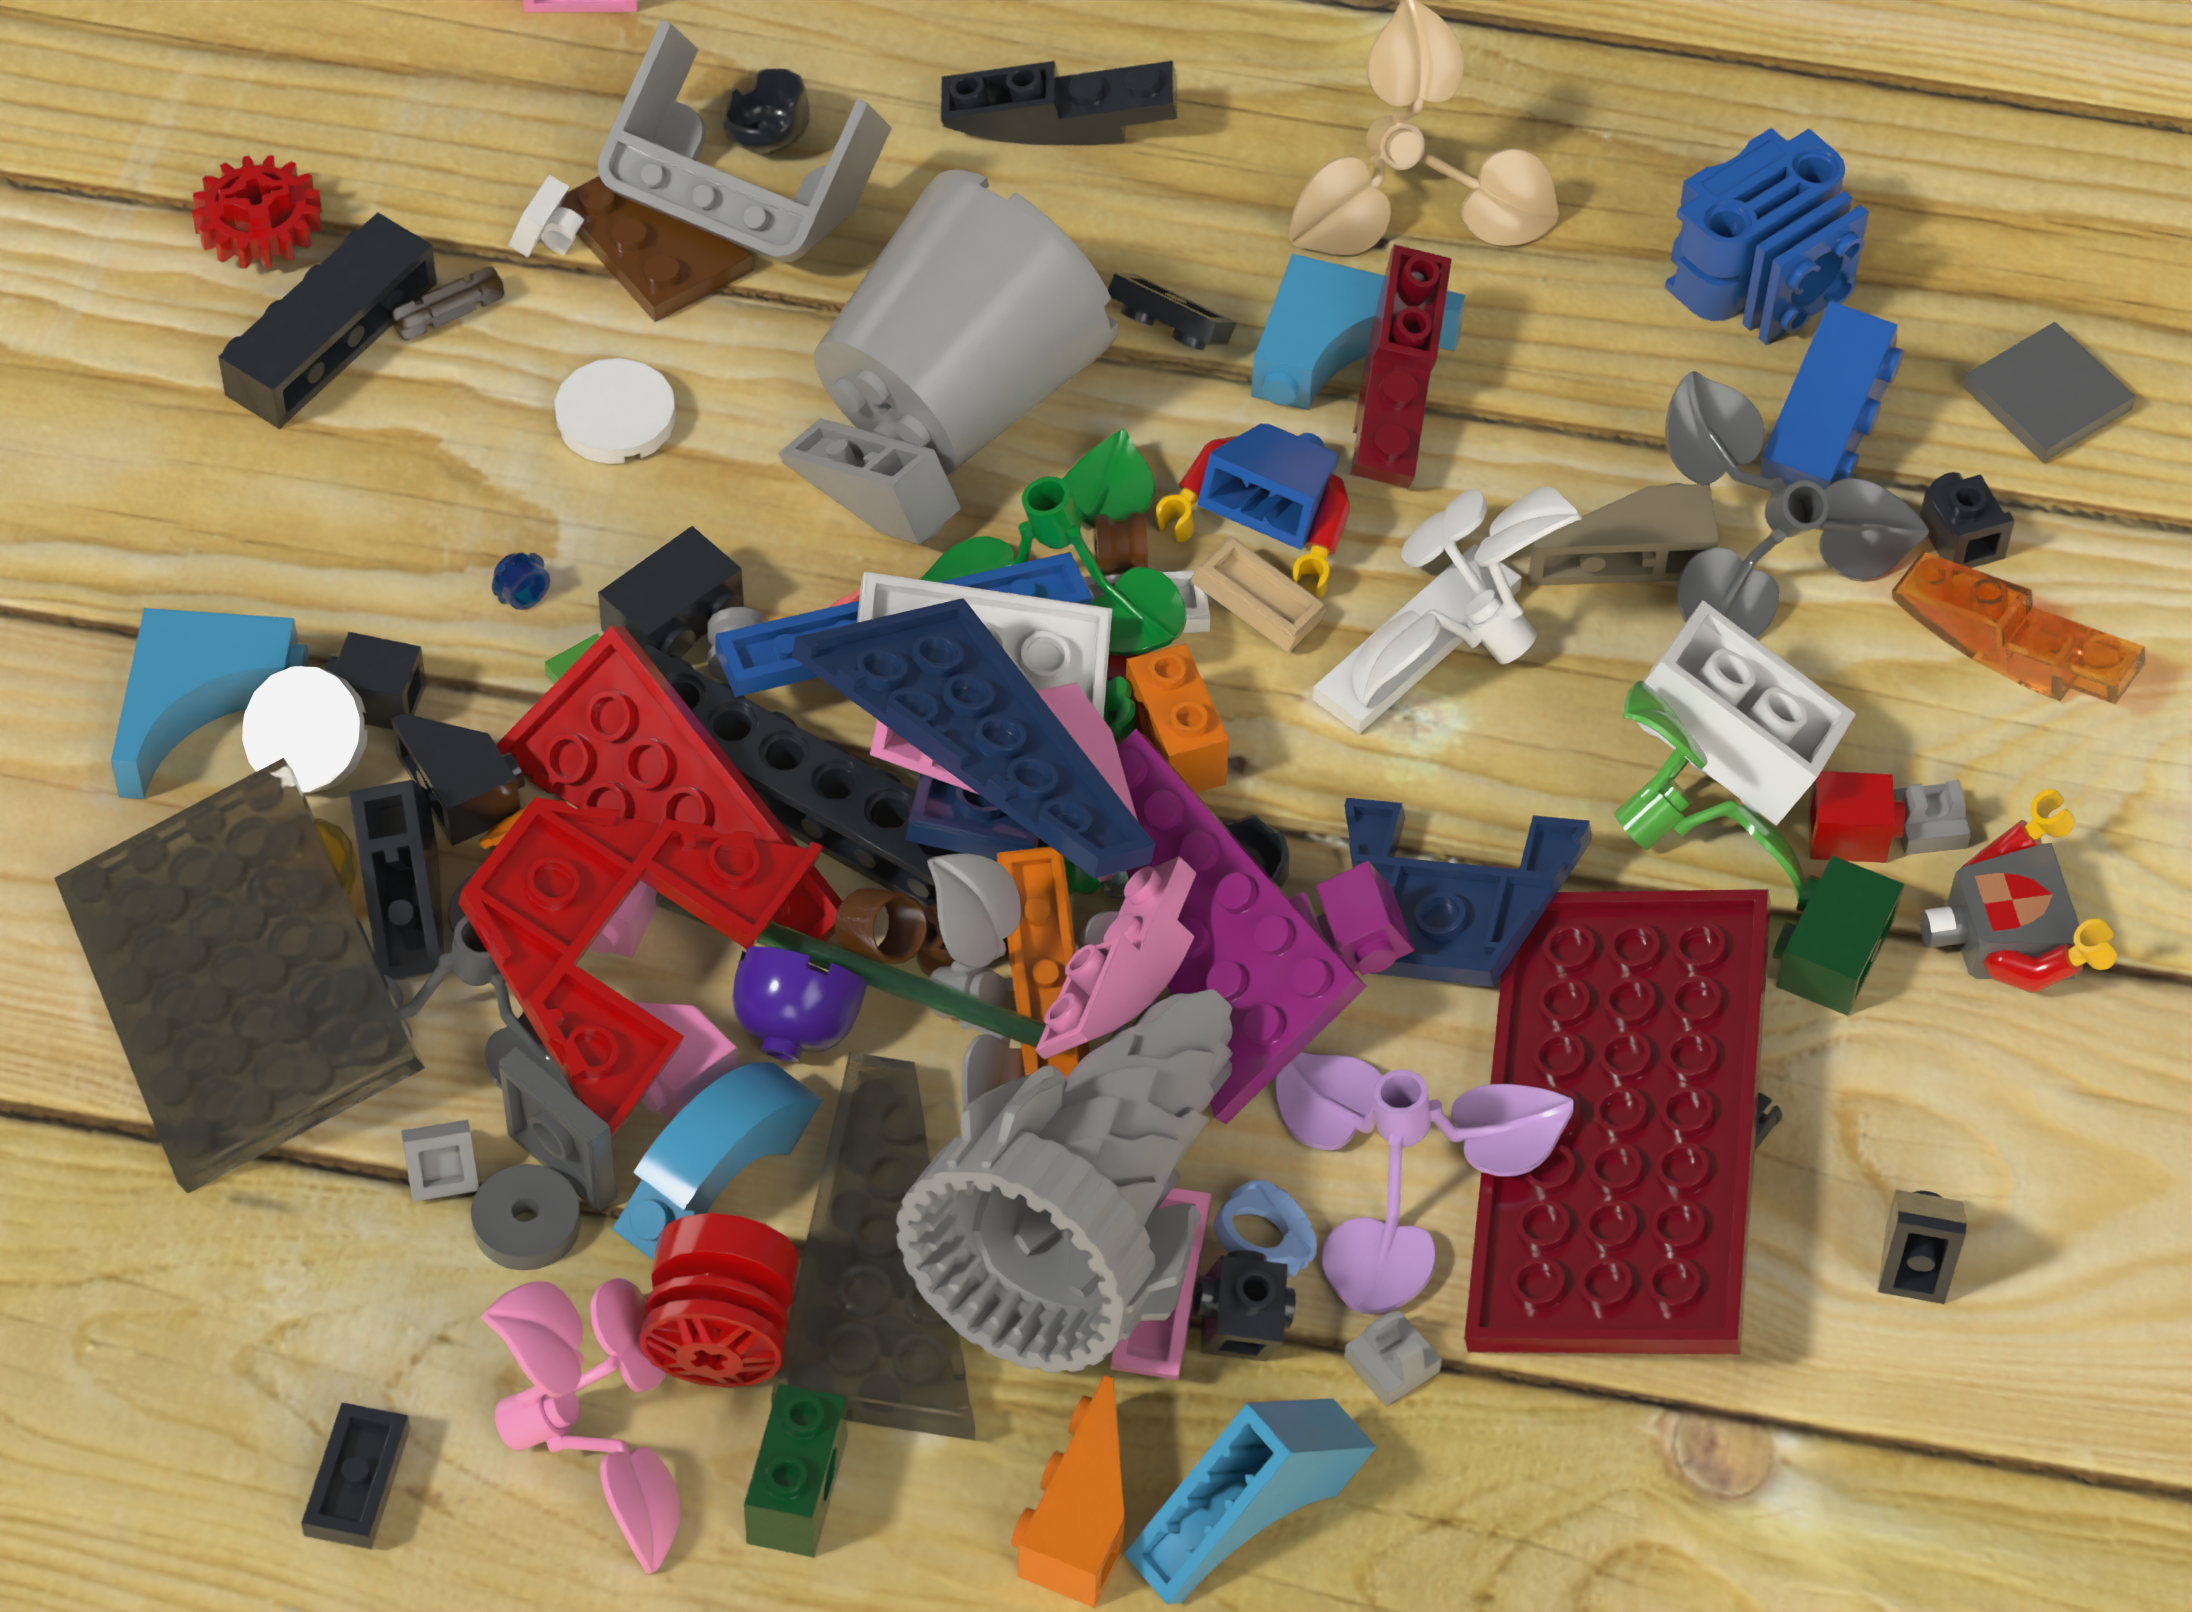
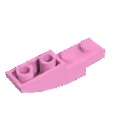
[1035,857,1196,1059]

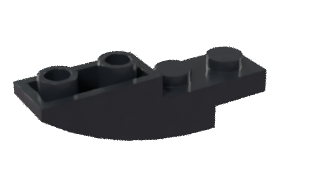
[941,60,1177,146]

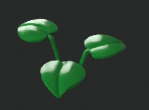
[918,429,1187,656]

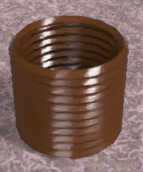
[835,888,927,964]

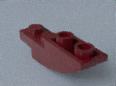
[1350,244,1452,488]

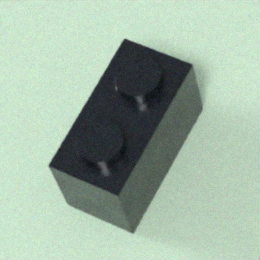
[598,526,744,657]

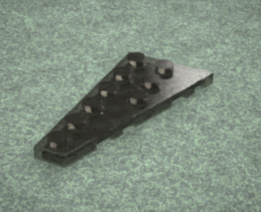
[771,1052,975,1441]

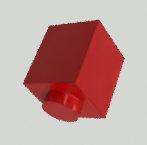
[1808,771,1905,863]

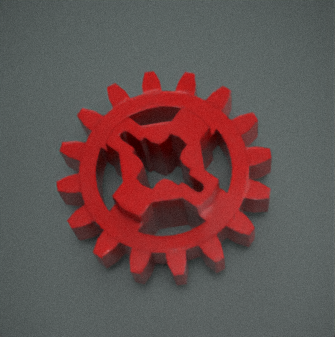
[192,155,322,269]

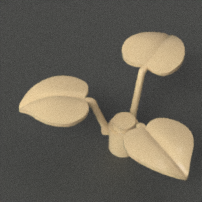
[1289,0,1559,256]

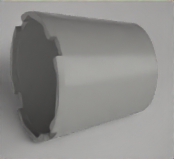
[814,170,1118,476]

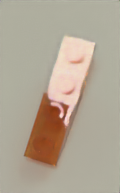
[1892,551,2145,705]

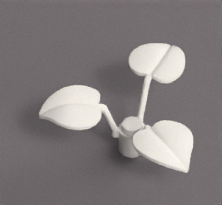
[1352,486,1582,708]

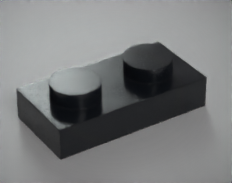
[1108,273,1237,350]
[301,1402,411,1550]

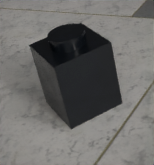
[325,632,426,730]

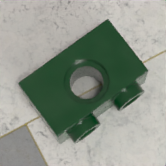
[744,1383,848,1558]

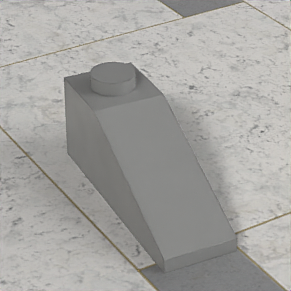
[778,418,961,545]

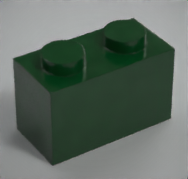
[1772,855,1904,1016]

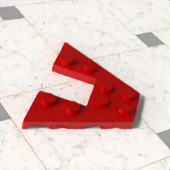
[458,797,823,1141]

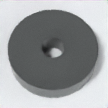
[471,1164,581,1270]

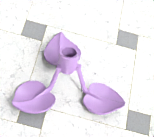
[1276,1052,1573,1314]

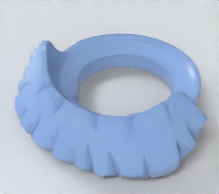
[1214,1180,1317,1277]

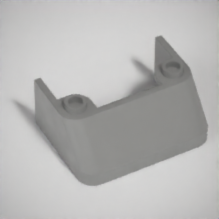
[598,20,892,262]

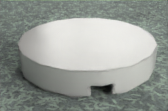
[554,358,676,464]
[242,667,368,793]

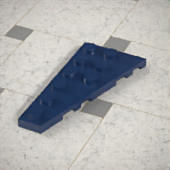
[792,598,1156,879]

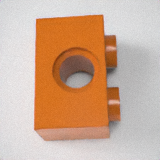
[1126,643,1229,793]

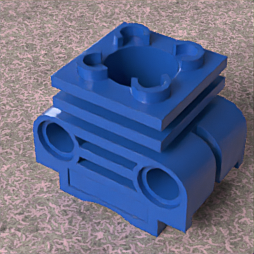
[1665,127,1869,345]

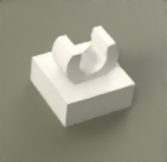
[508,175,584,257]

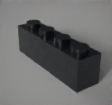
[218,212,437,429]

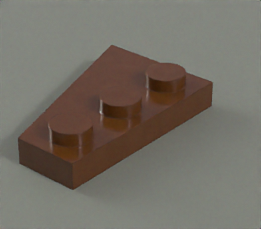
[560,176,754,322]

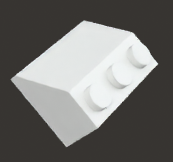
[1622,600,1856,826]

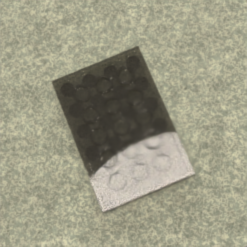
[54,757,425,1194]

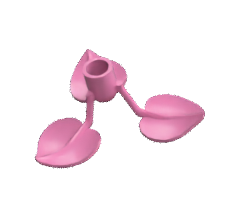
[481,1278,681,1575]

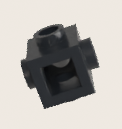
[1193,1250,1296,1362]

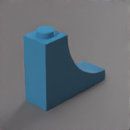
[1251,254,1465,410]
[111,608,309,799]
[1124,1398,1377,1604]

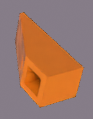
[1011,1375,1125,1608]

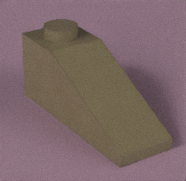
[1528,483,1719,586]

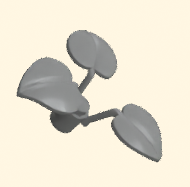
[927,854,1119,1109]

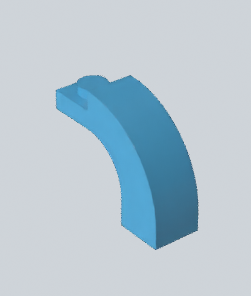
[612,1062,823,1261]

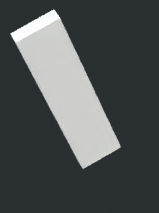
[1312,544,1522,734]

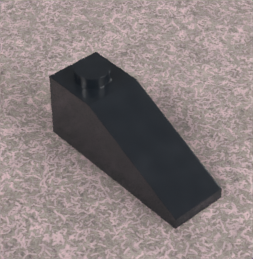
[349,780,444,981]

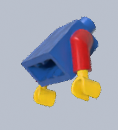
[1156,424,1350,599]

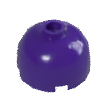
[732,946,868,1062]

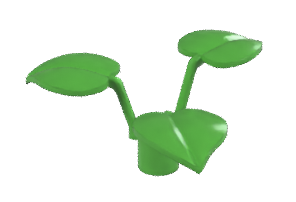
[1614,681,1805,901]

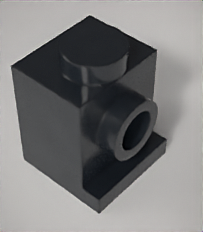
[1919,472,2015,574]

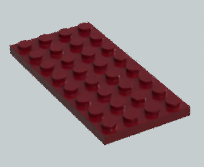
[1464,889,1771,1355]

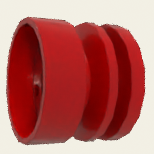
[639,1213,799,1388]

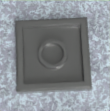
[1963,322,2136,463]
[499,1047,617,1212]

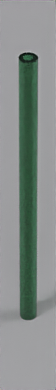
[656,892,1047,1048]

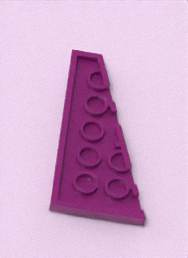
[1117,729,1367,1124]

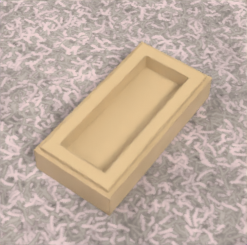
[1191,535,1328,653]

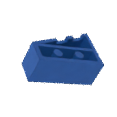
[1761,300,1904,490]

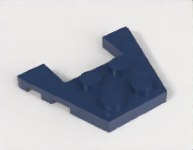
[1344,798,1592,987]

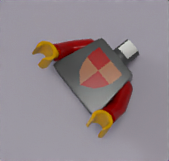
[1920,789,2117,993]

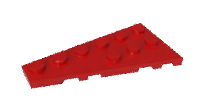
[496,625,843,958]

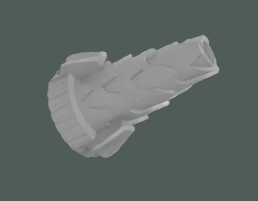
[896,989,1233,1373]

